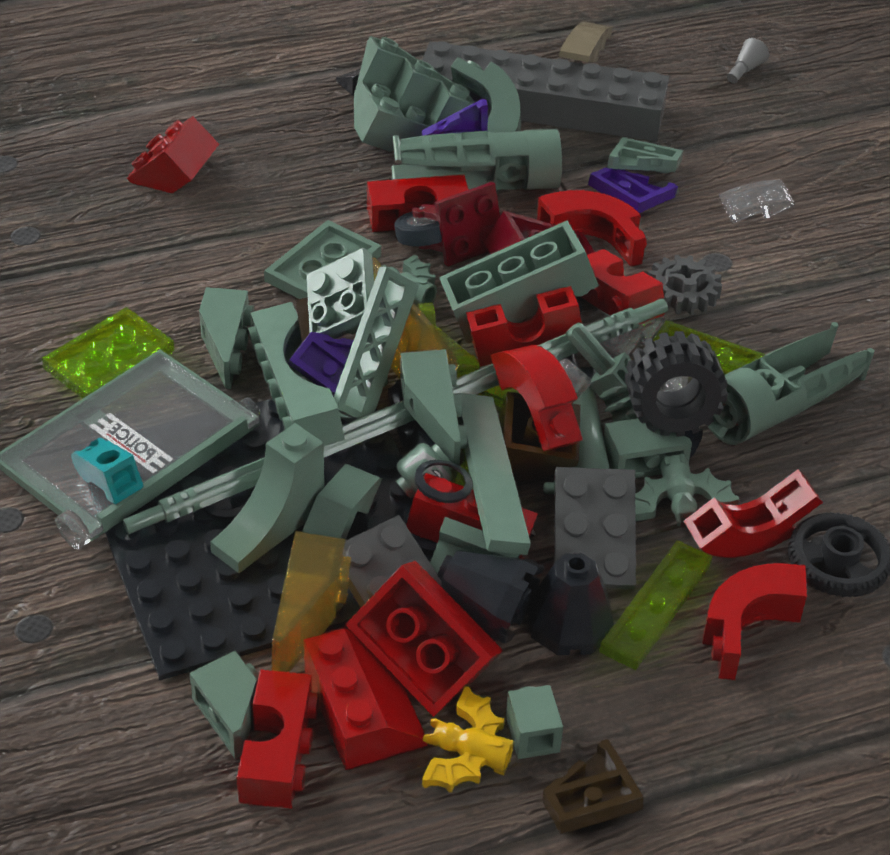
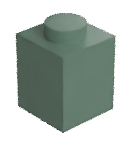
[506,685,563,759]

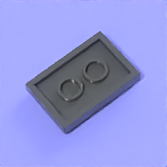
[554,467,636,589]
[328,515,442,607]

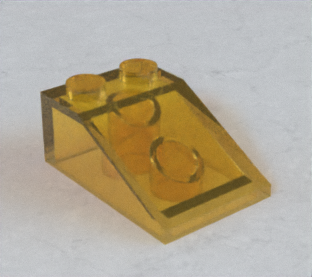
[271,531,352,672]

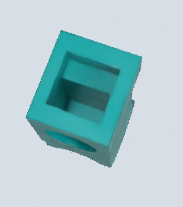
[71,437,144,505]

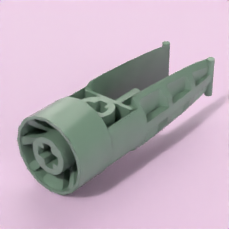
[391,129,562,190]
[708,322,874,445]

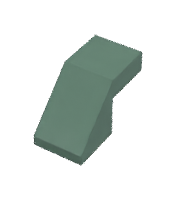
[302,464,382,546]

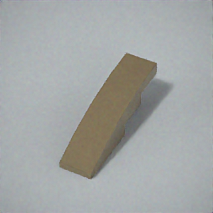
[559,22,613,62]

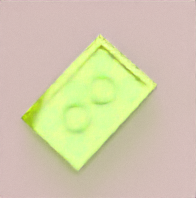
[42,307,174,398]

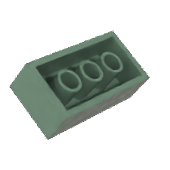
[439,220,599,344]

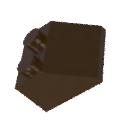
[499,391,581,483]

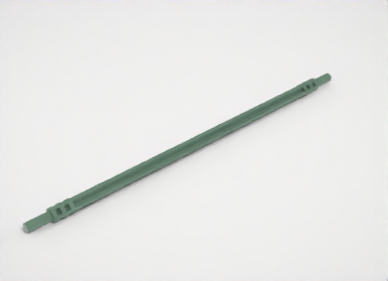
[123,298,668,534]

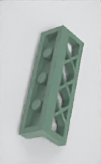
[334,267,419,422]

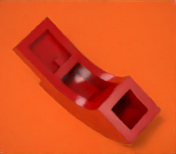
[490,345,583,452]
[684,469,823,558]

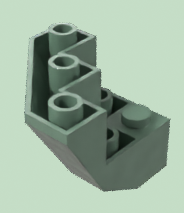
[354,36,475,151]

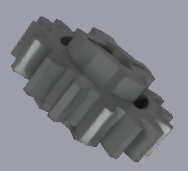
[648,255,722,315]

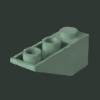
[199,287,254,389]
[400,349,467,465]

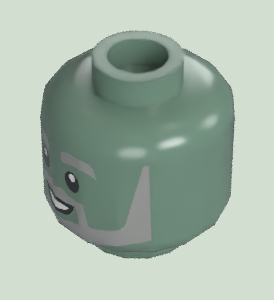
[396,443,453,499]

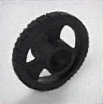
[788,512,890,597]

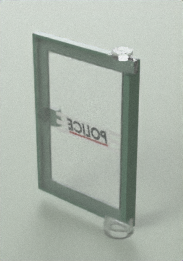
[0,349,260,550]

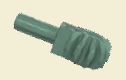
[566,322,637,422]

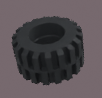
[625,331,728,437]

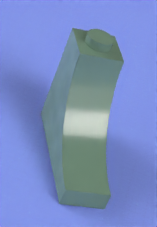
[210,423,324,573]

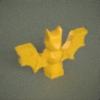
[422,686,514,792]

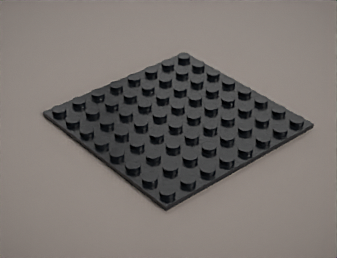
[74,399,442,681]

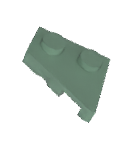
[607,137,684,173]

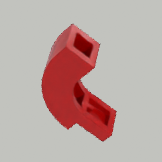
[537,190,647,267]
[702,563,807,680]

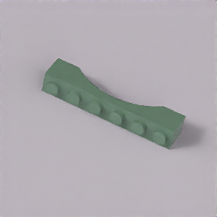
[248,302,345,446]

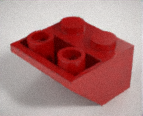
[127,116,219,194]

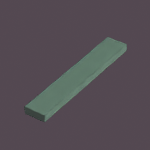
[457,393,531,555]

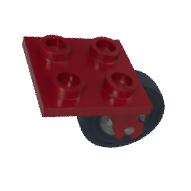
[395,182,500,266]

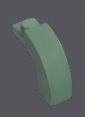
[451,57,521,132]

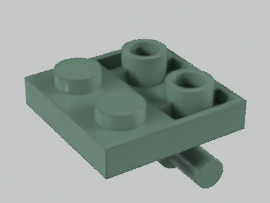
[306,248,374,339]

